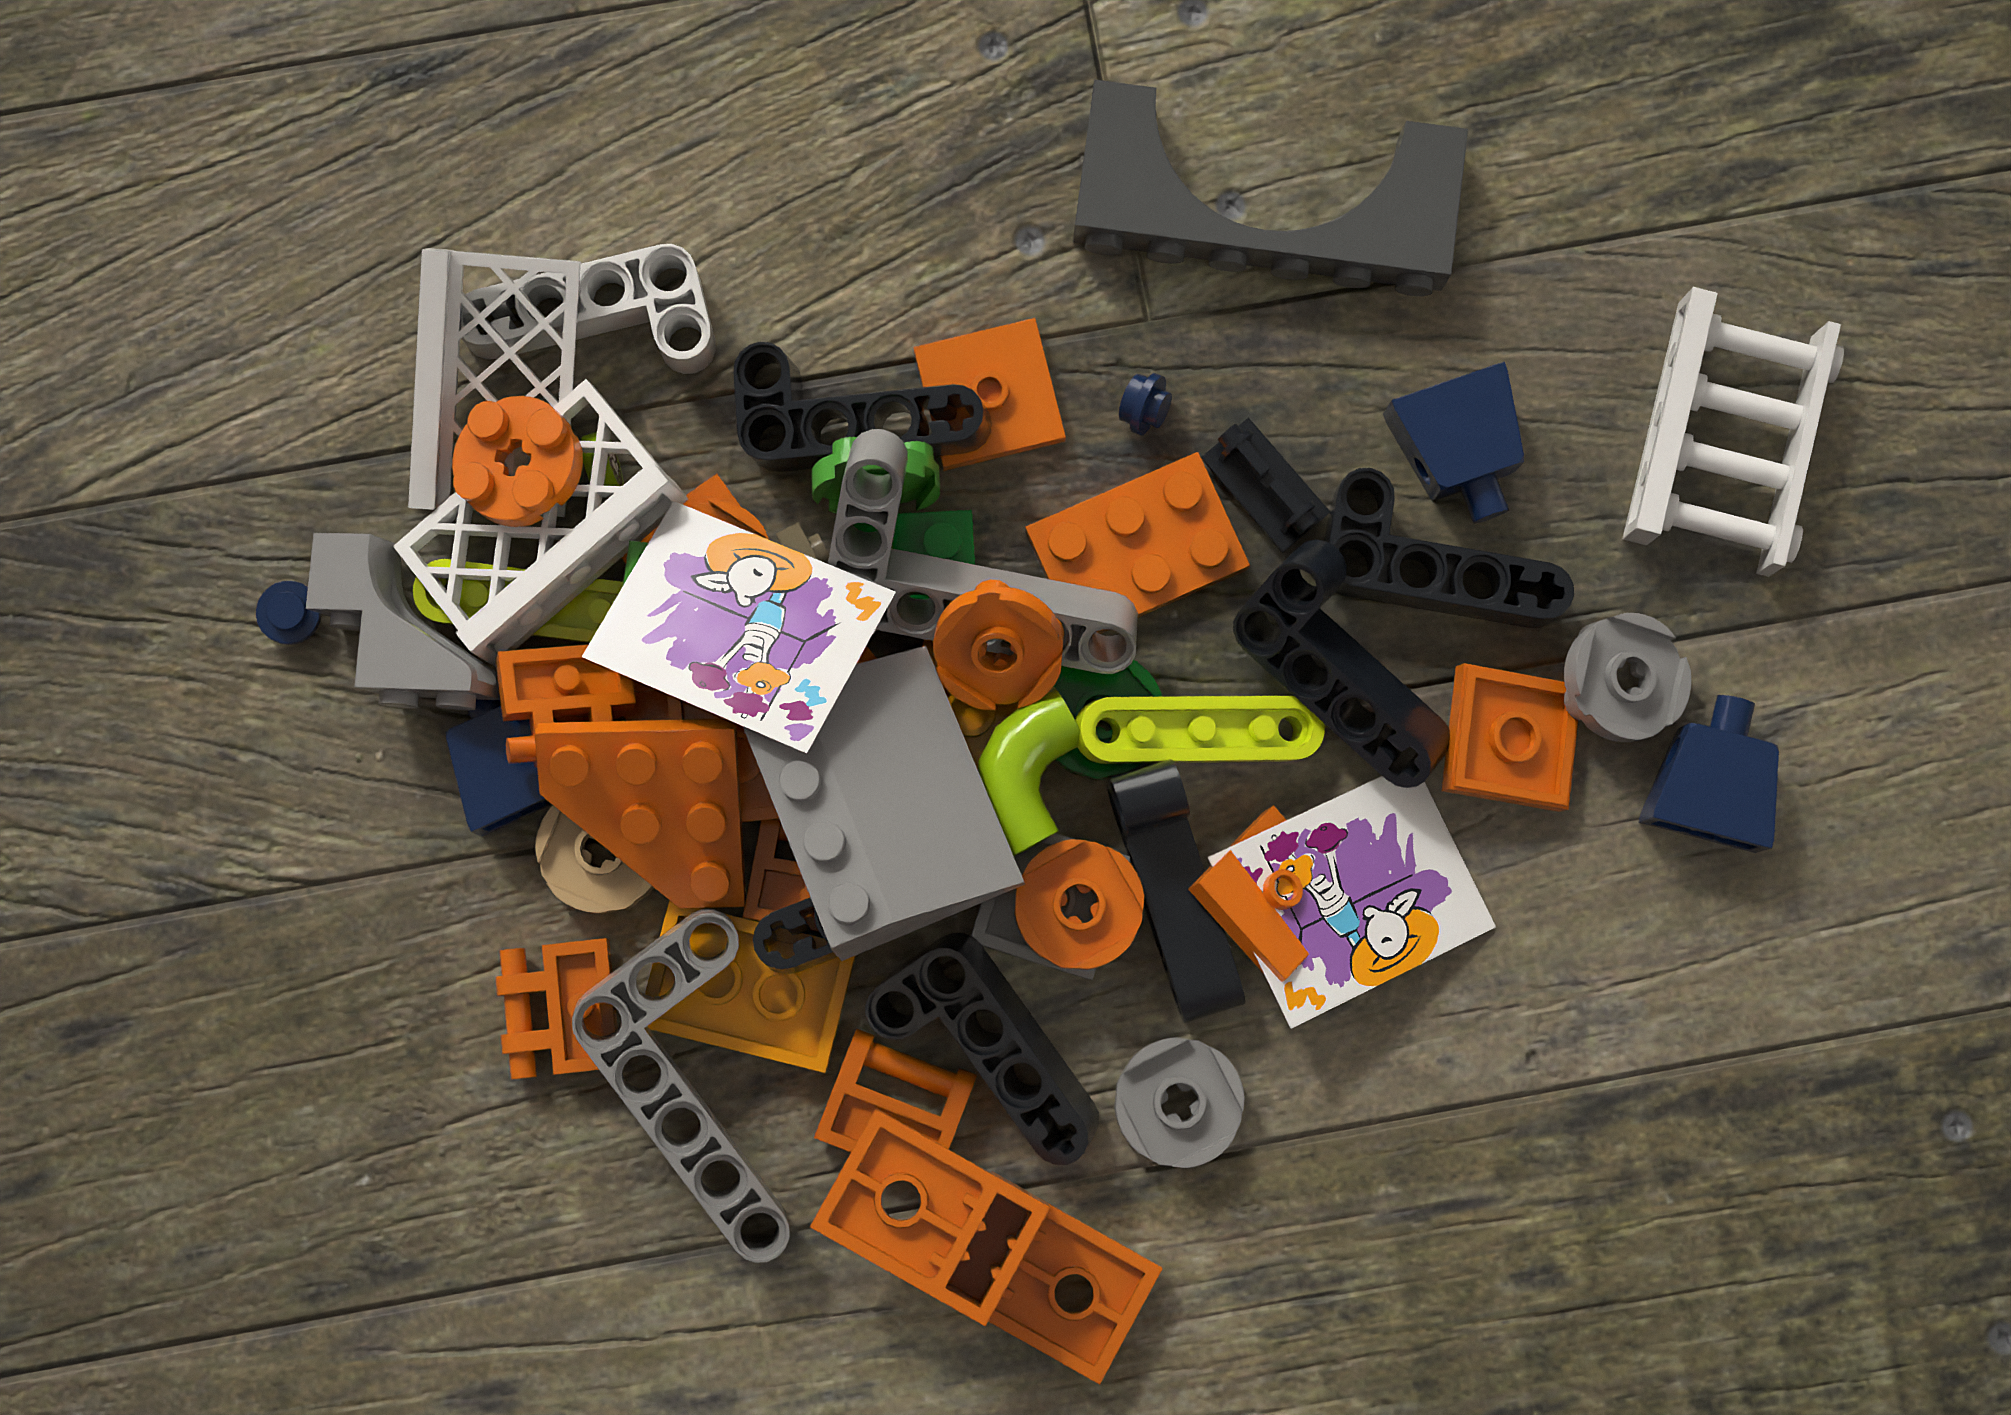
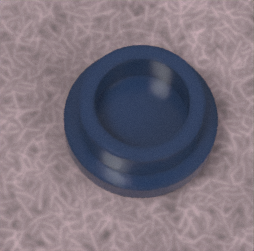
[1118,373,1172,436]
[256,581,322,645]

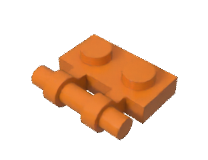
[495,645,636,768]
[495,938,618,1080]

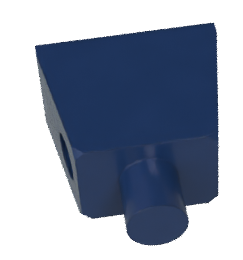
[1383,361,1524,524]
[1638,695,1779,853]
[446,699,552,837]

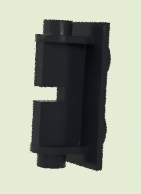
[1201,417,1330,553]

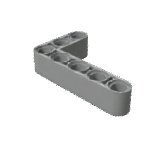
[828,429,1138,674]
[572,909,790,1263]

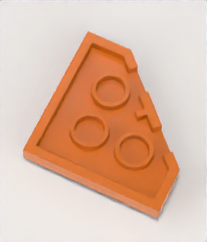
[534,719,746,908]

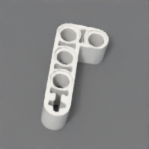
[461,244,716,374]

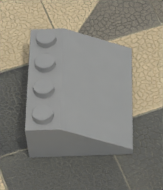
[743,646,1025,961]

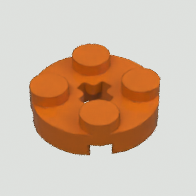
[452,396,583,527]
[933,579,1064,711]
[1014,839,1144,970]

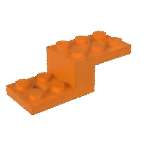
[810,1108,1163,1385]

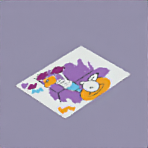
[582,501,896,754]
[1207,776,1496,1029]

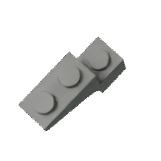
[306,533,500,710]

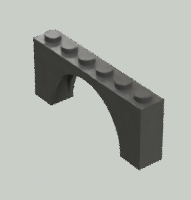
[1073,79,1468,296]

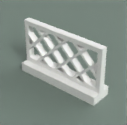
[408,248,581,517]
[393,379,688,667]

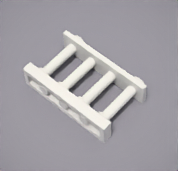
[1623,287,1844,577]

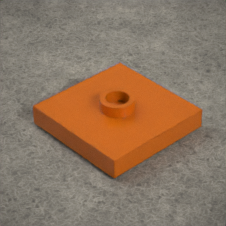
[913,318,1066,471]
[1441,663,1578,812]
[1188,805,1309,982]

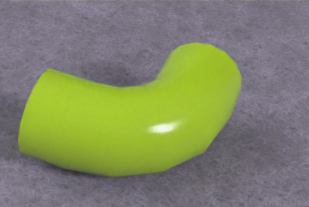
[978,687,1080,857]

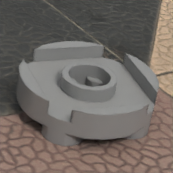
[1564,613,1691,742]
[1114,1037,1245,1168]

